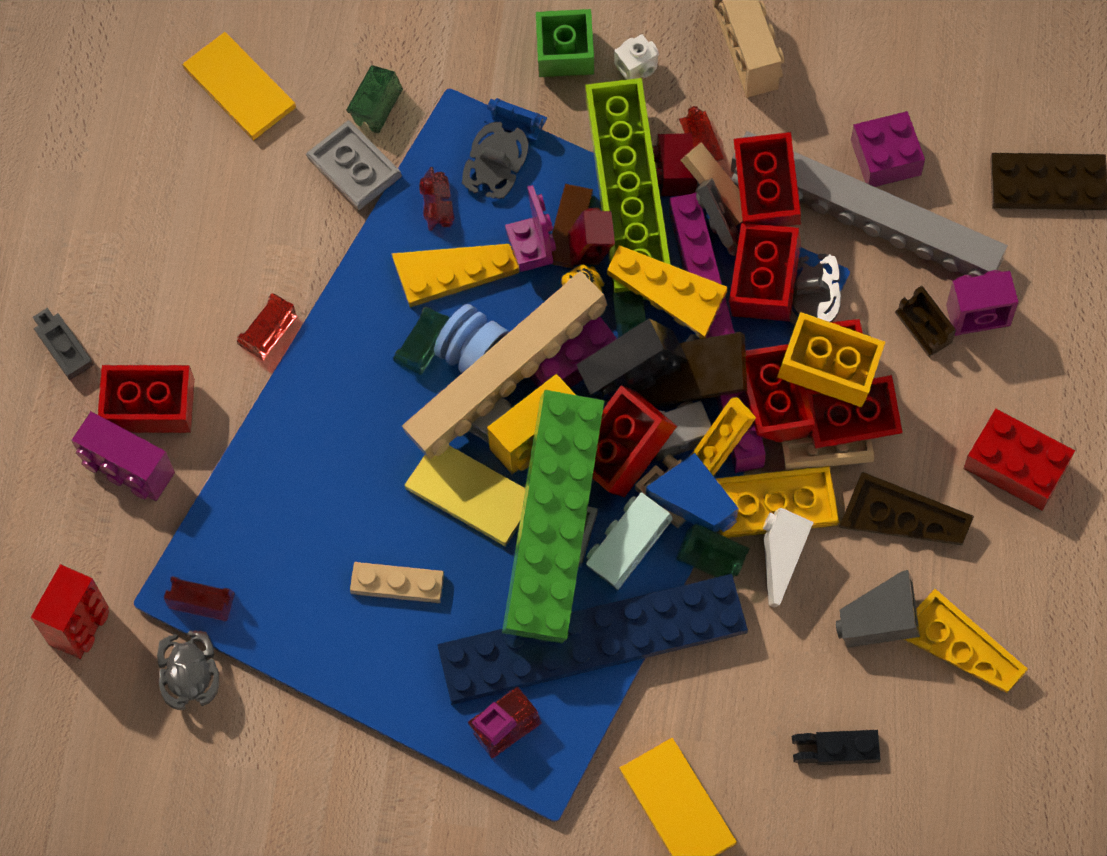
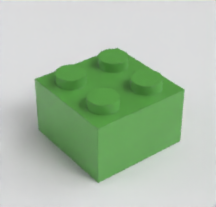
[536,9,594,77]

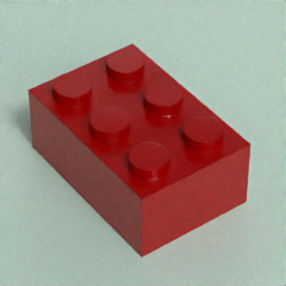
[734,132,801,227]
[729,223,801,321]
[98,365,195,433]
[592,385,677,498]
[963,408,1076,511]
[30,564,109,659]

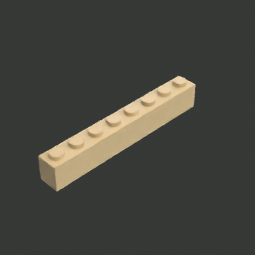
[402,271,607,460]

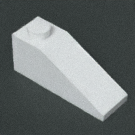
[763,508,813,608]

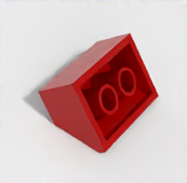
[745,344,815,442]
[806,375,903,449]

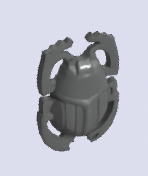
[462,122,528,199]
[790,253,842,326]
[157,630,219,710]

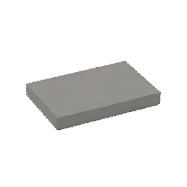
[306,120,402,210]

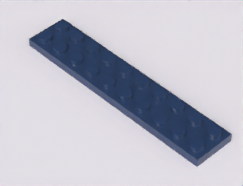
[437,574,748,705]

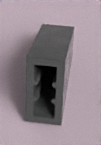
[836,570,920,648]

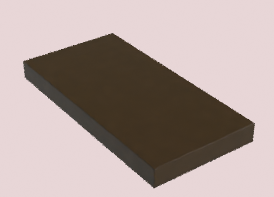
[637,332,747,407]

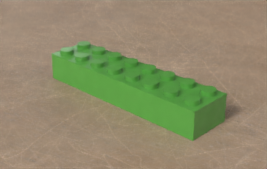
[502,390,604,643]

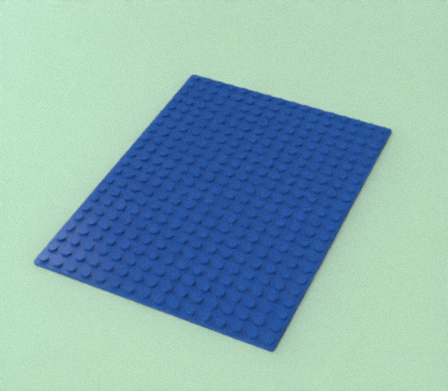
[134,88,850,822]

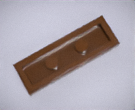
[552,184,593,269]

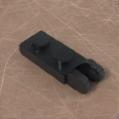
[792,730,881,765]

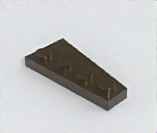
[839,472,974,545]

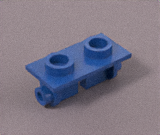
[484,98,547,141]

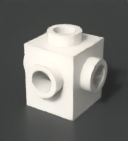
[614,34,659,80]

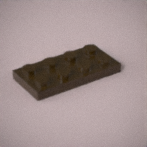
[990,153,1107,210]

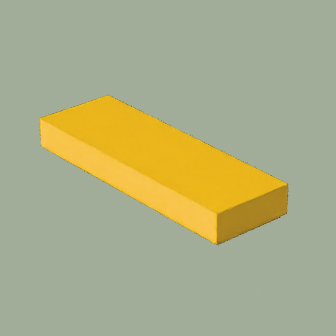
[690,397,756,476]

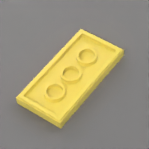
[404,445,525,547]

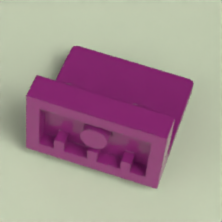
[505,185,556,272]

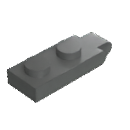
[696,178,739,256]
[33,308,94,381]

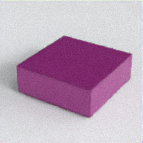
[472,702,517,746]

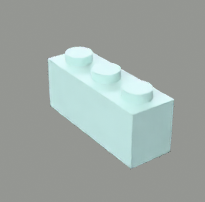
[586,492,673,590]

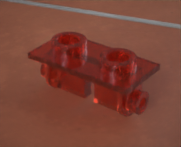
[679,106,724,161]
[419,167,455,231]

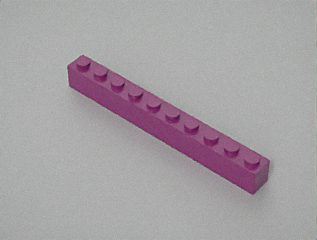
[669,193,766,473]

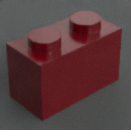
[652,133,697,196]
[568,208,615,265]

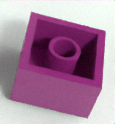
[851,111,925,187]
[946,270,1019,336]

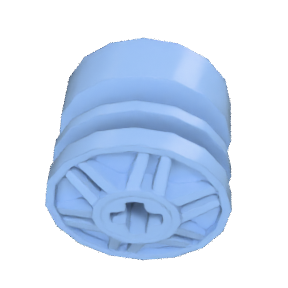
[434,304,510,373]

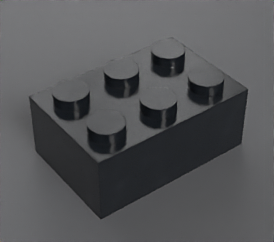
[577,319,688,402]

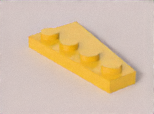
[392,244,519,307]
[607,245,727,339]
[903,589,1028,693]

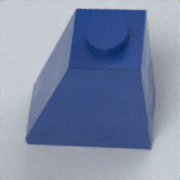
[646,453,739,534]

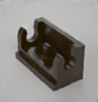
[895,286,956,357]

